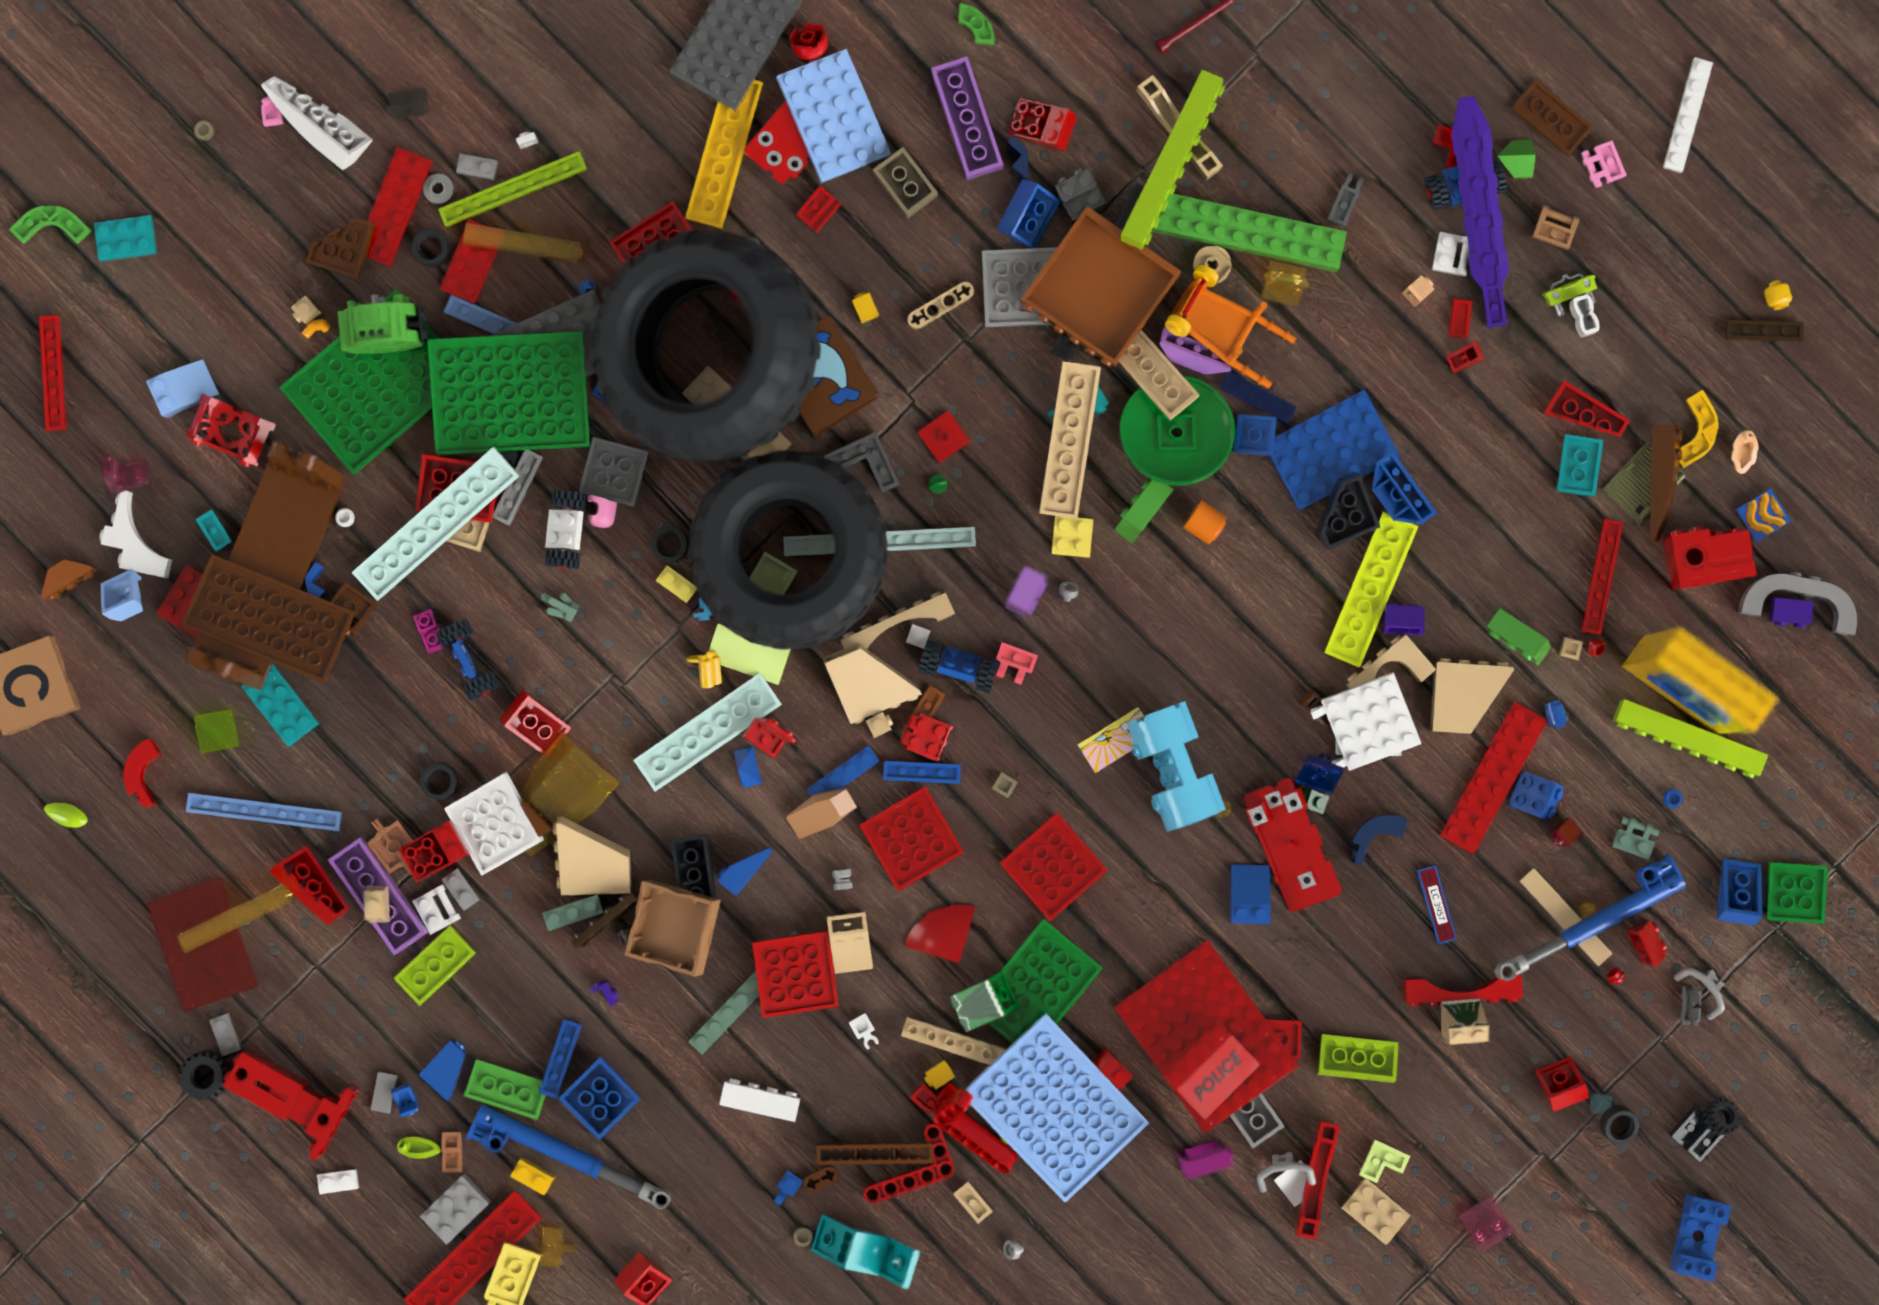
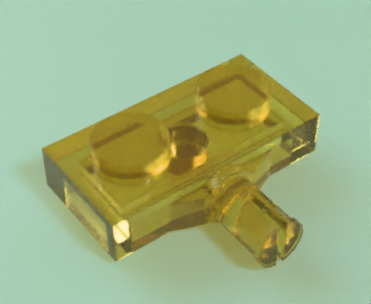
[540,1227,576,1268]

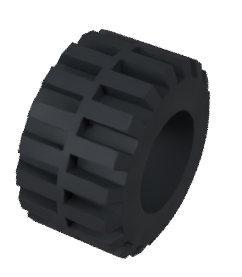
[179,1050,231,1101]

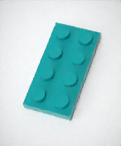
[241,664,320,747]

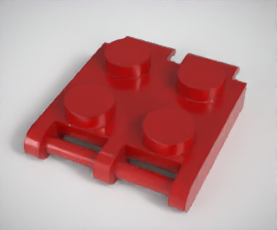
[900,713,954,762]

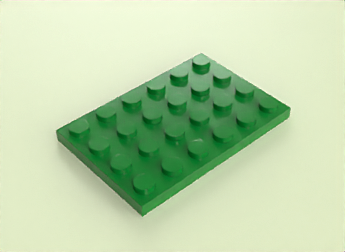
[988,919,1103,1043]

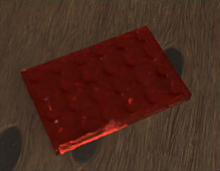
[147,877,258,1012]

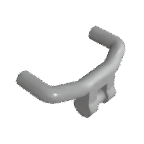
[1674,967,1725,1020]
[1256,1152,1316,1193]

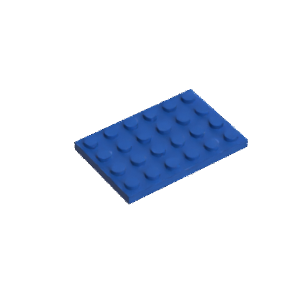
[1270,390,1401,511]

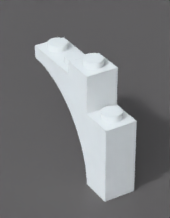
[99,490,172,578]

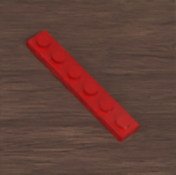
[39,315,67,431]
[1581,519,1624,635]

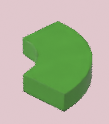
[958,3,995,45]

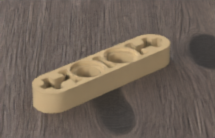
[908,282,974,329]

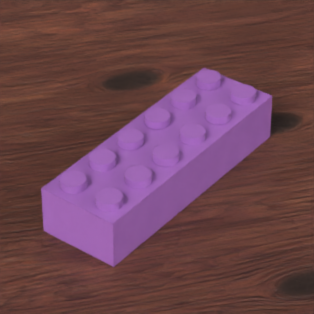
[931,56,1003,180]
[1005,566,1048,618]
[328,837,429,955]

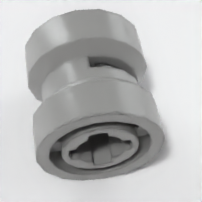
[832,869,853,890]

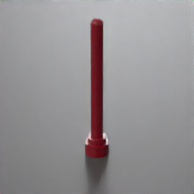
[1154,0,1234,55]

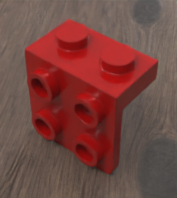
[742,717,797,759]

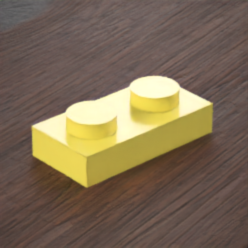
[656,566,697,603]

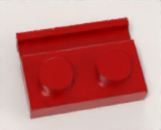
[796,186,841,233]

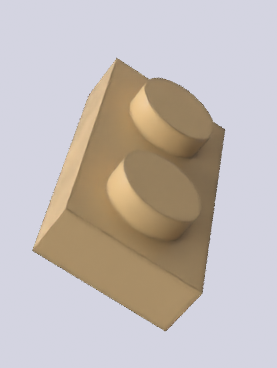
[953,1181,993,1224]

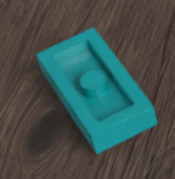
[195,509,233,552]

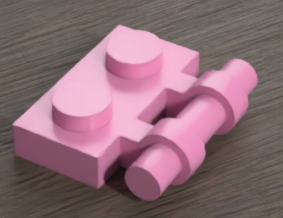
[1581,140,1627,188]

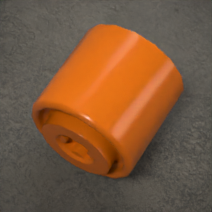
[1183,499,1227,545]

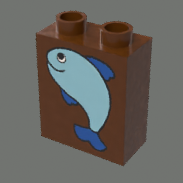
[799,313,879,438]

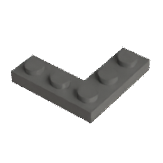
[824,432,900,493]

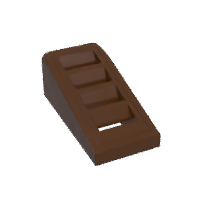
[1298,689,1331,730]
[520,798,553,837]

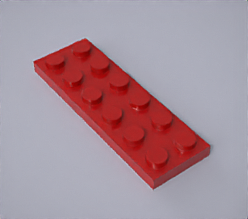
[366,147,433,267]

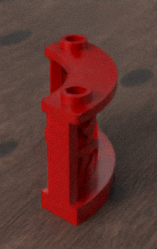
[186,394,276,467]

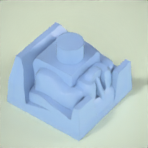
[101,569,143,621]

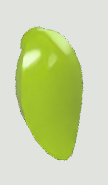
[44,803,88,828]
[397,1136,441,1159]

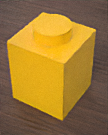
[852,292,879,324]
[924,1059,955,1089]

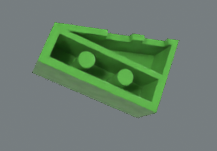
[1114,479,1173,543]
[1487,608,1551,666]

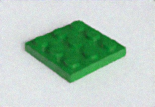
[1765,862,1828,924]

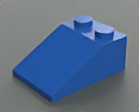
[718,848,774,896]
[1717,859,1762,926]
[1230,864,1271,924]

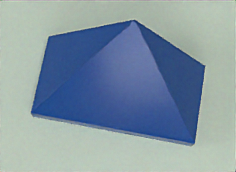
[734,746,762,788]

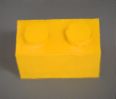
[510,1157,556,1195]

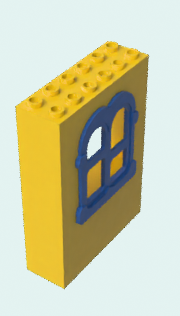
[1622,628,1777,734]

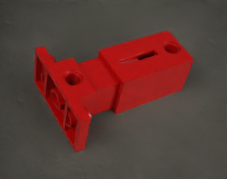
[223,1049,360,1160]

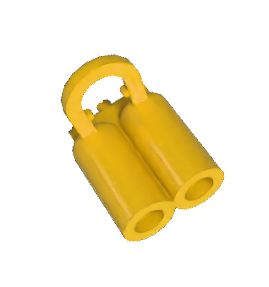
[687,650,722,688]

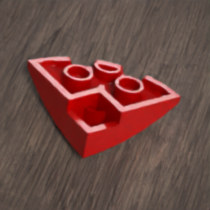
[904,904,975,963]

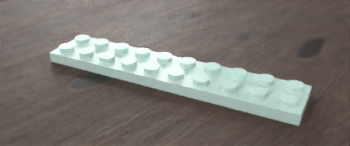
[352,447,520,601]

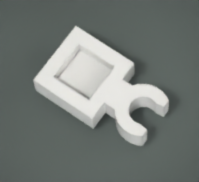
[849,1013,879,1049]

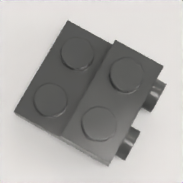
[1054,168,1106,222]

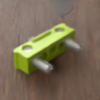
[1542,273,1597,316]

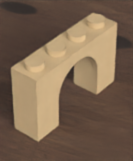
[1346,635,1436,689]

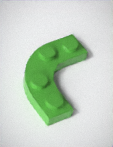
[9,206,91,244]

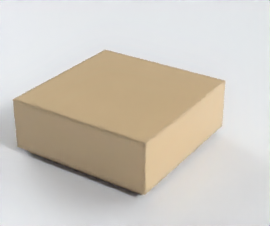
[1559,637,1583,661]

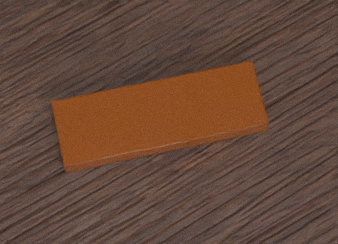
[900,685,946,736]

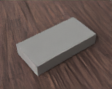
[371,1071,398,1114]

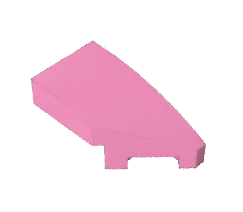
[261,96,283,127]

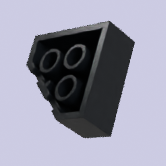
[1316,472,1380,550]

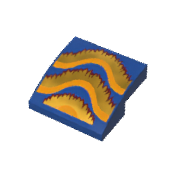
[1736,488,1791,542]

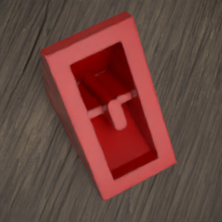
[1446,341,1484,373]

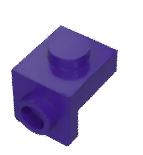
[590,980,619,1007]

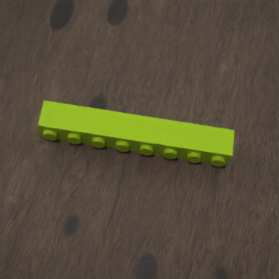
[1613,699,1768,779]

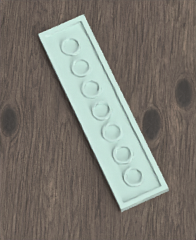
[633,673,782,792]

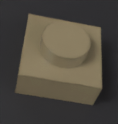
[992,772,1018,798]

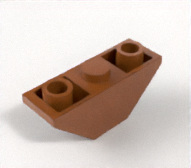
[41,559,97,601]

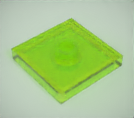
[194,709,240,754]

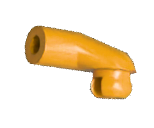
[301,319,330,339]

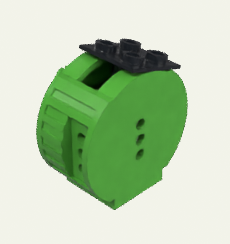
[338,294,428,354]

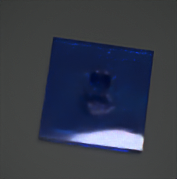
[1295,753,1344,795]

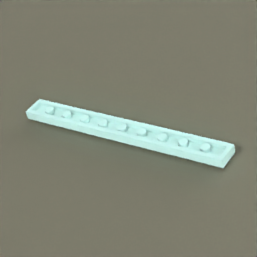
[783,527,976,557]

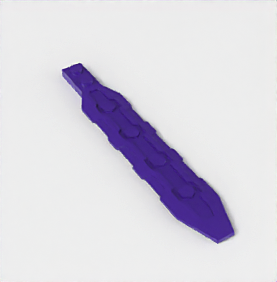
[1451,96,1509,328]

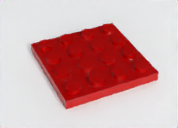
[859,786,964,891]
[999,813,1108,921]
[752,930,839,1018]

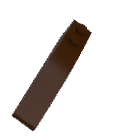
[1650,425,1682,542]
[817,1142,933,1165]

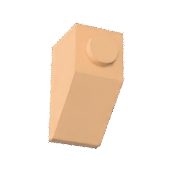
[1402,275,1434,307]

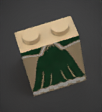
[1441,998,1489,1045]

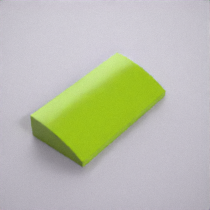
[1317,1034,1399,1083]

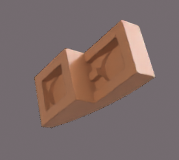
[441,1132,463,1173]

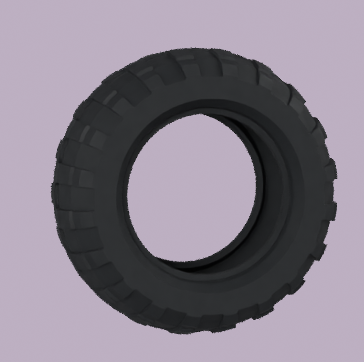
[590,230,821,463]

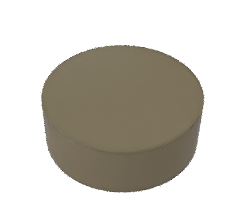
[194,121,214,141]
[793,1227,813,1247]

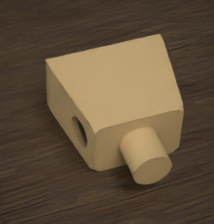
[364,885,390,923]

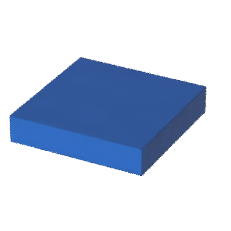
[1234,414,1277,456]

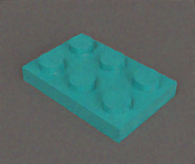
[94,215,157,262]
[1556,434,1603,497]

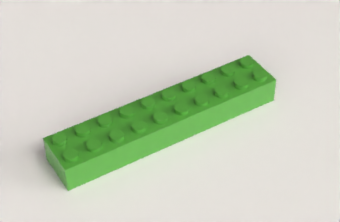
[1151,194,1347,272]

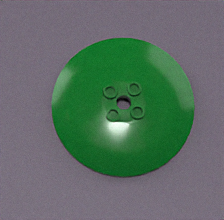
[1120,376,1235,486]

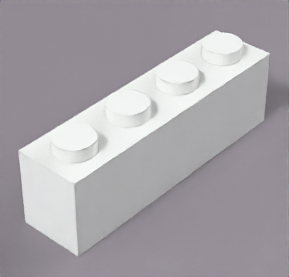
[719,1078,801,1122]

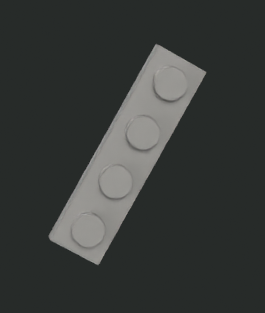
[493,450,544,526]

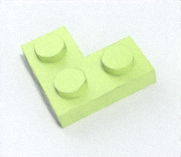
[1359,1139,1410,1183]

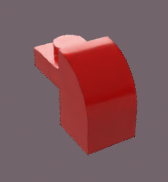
[1091,1048,1134,1090]

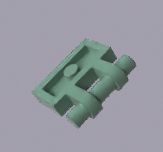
[1611,816,1660,860]

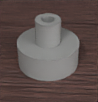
[1059,582,1079,602]
[1003,1240,1024,1260]

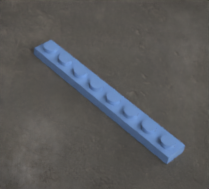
[186,793,342,831]

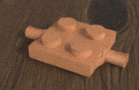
[367,818,413,875]

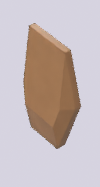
[786,787,857,839]

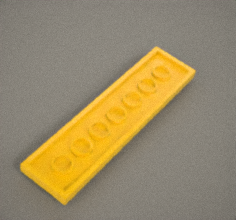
[685,80,763,229]

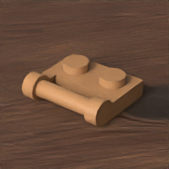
[1532,205,1580,250]

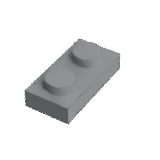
[456,154,498,180]
[442,868,480,911]
[209,1013,242,1057]

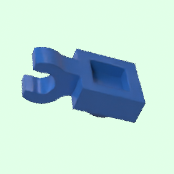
[774,1170,803,1205]

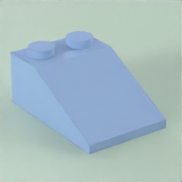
[146,359,219,418]

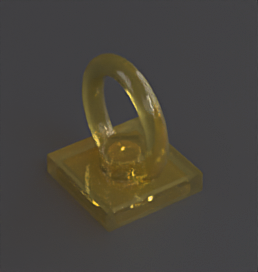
[1261,260,1309,307]

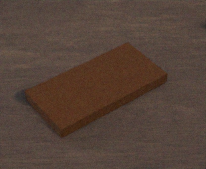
[1510,79,1593,157]

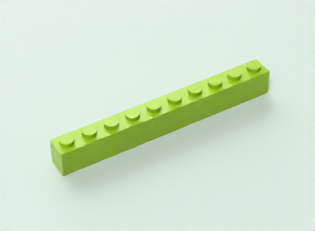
[1121,70,1225,250]

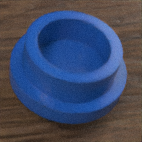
[1663,789,1683,808]

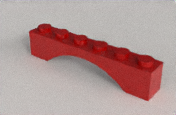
[1403,974,1523,1007]
[1295,1119,1340,1240]

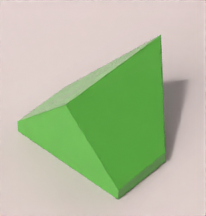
[1498,139,1536,178]

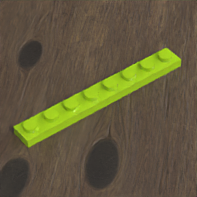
[438,151,587,228]

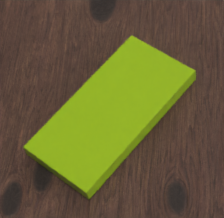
[394,925,476,1006]

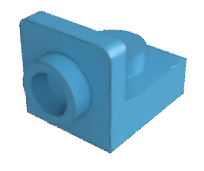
[693,598,714,621]

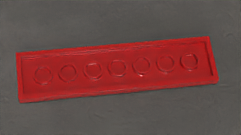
[1439,702,1548,854]
[404,1190,542,1305]

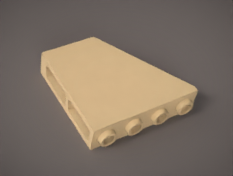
[823,643,921,724]
[1430,658,1514,734]
[553,816,632,895]

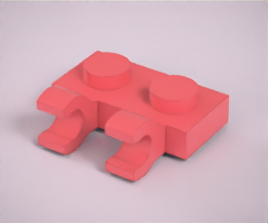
[996,642,1038,685]

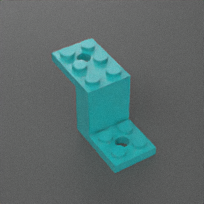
[810,1214,920,1289]

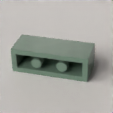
[542,894,605,931]

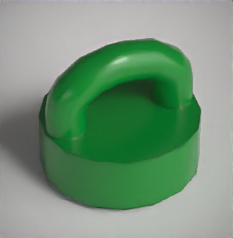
[929,475,947,494]

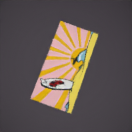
[1078,707,1144,773]

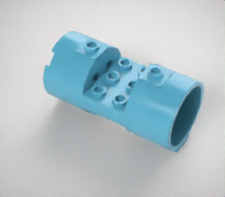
[1126,701,1226,832]

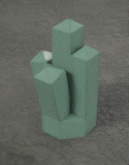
[541,593,580,622]

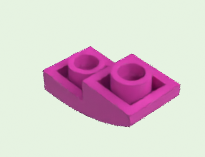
[413,609,446,654]

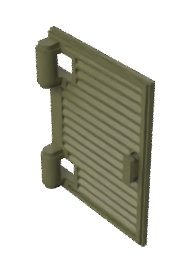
[1602,440,1686,525]

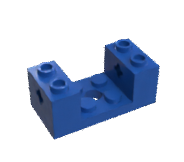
[1669,1193,1731,1282]

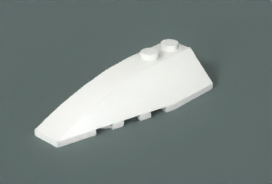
[261,76,373,170]

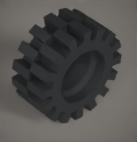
[1703,1098,1741,1136]

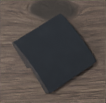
[1669,1106,1725,1162]

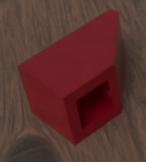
[1549,817,1582,847]

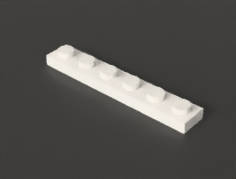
[1663,58,1713,173]

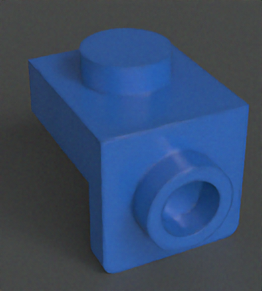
[391,1083,418,1117]

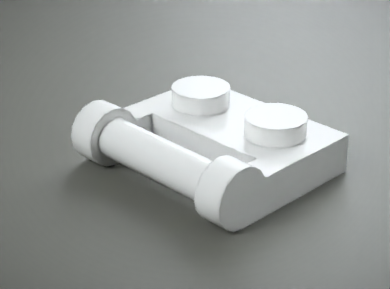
[1432,232,1469,276]
[412,885,461,935]

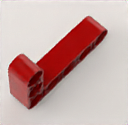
[933,1089,1018,1174]
[864,1122,954,1204]

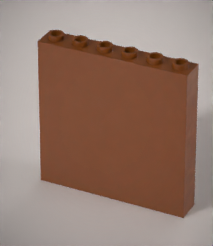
[1021,206,1182,368]

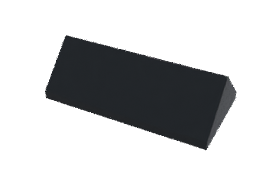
[670,834,717,899]

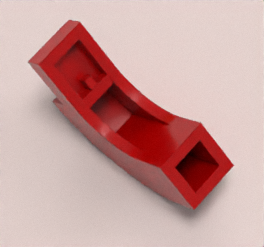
[123,738,163,808]

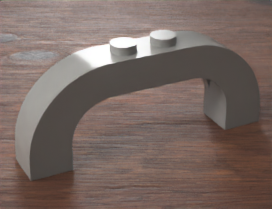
[1737,572,1857,636]

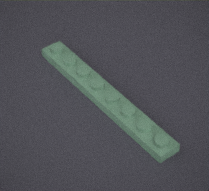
[688,930,799,1055]

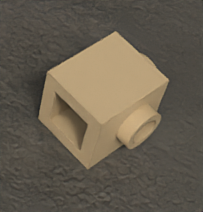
[291,295,322,325]
[866,712,893,738]

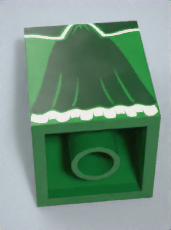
[950,971,1019,1032]

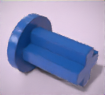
[579,280,597,294]

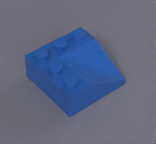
[558,1056,641,1140]

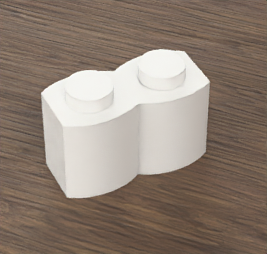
[1569,294,1599,338]

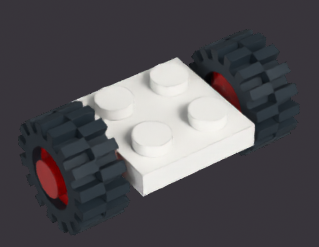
[544,490,587,569]

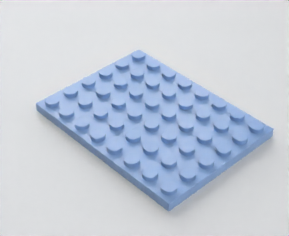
[965,1013,1149,1203]

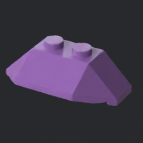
[1159,327,1232,375]

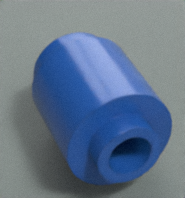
[1544,700,1568,729]

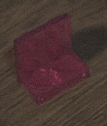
[103,452,149,494]
[1459,1196,1515,1252]

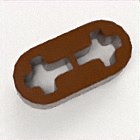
[803,1166,838,1193]

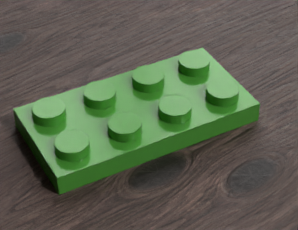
[464,1059,546,1120]

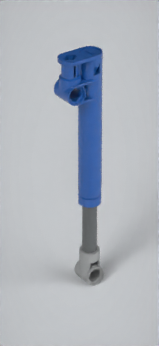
[1494,853,1686,981]
[466,1104,671,1209]

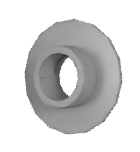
[423,174,454,204]

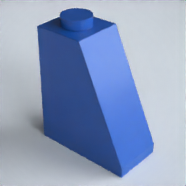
[419,1039,467,1101]

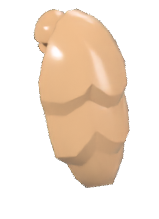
[1731,430,1758,474]

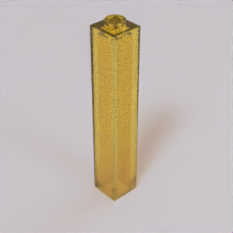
[463,223,584,264]
[177,884,294,953]

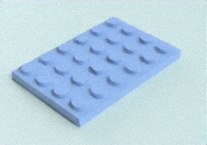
[776,49,891,183]

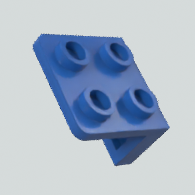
[1509,771,1564,822]

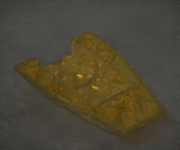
[520,732,620,857]

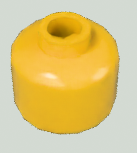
[1764,280,1792,310]

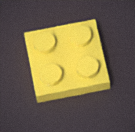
[1051,516,1093,558]

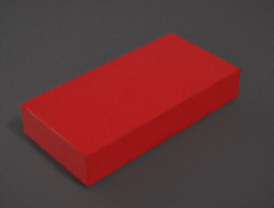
[1448,299,1472,339]

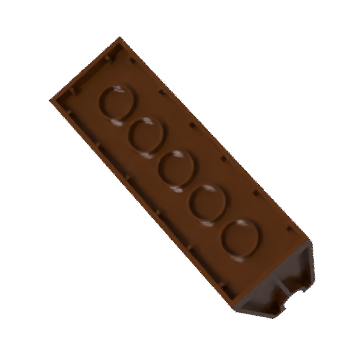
[184,441,347,691]

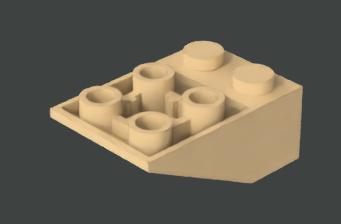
[827,911,873,974]

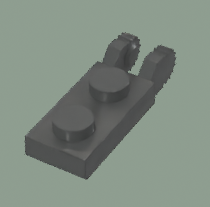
[1327,172,1364,228]

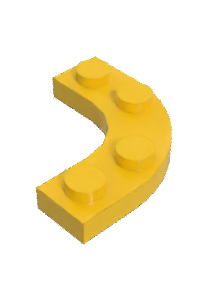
[1679,390,1718,469]

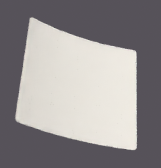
[1274,1160,1307,1207]

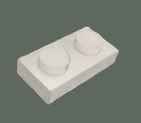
[317,1169,359,1194]

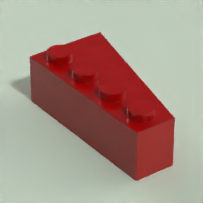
[1542,380,1631,437]
[269,846,350,926]

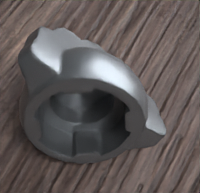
[617,928,631,948]

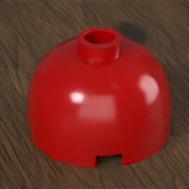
[789,23,828,60]

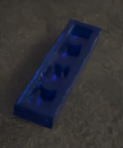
[1220,372,1297,425]

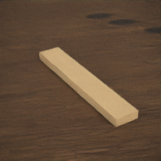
[1519,868,1613,966]

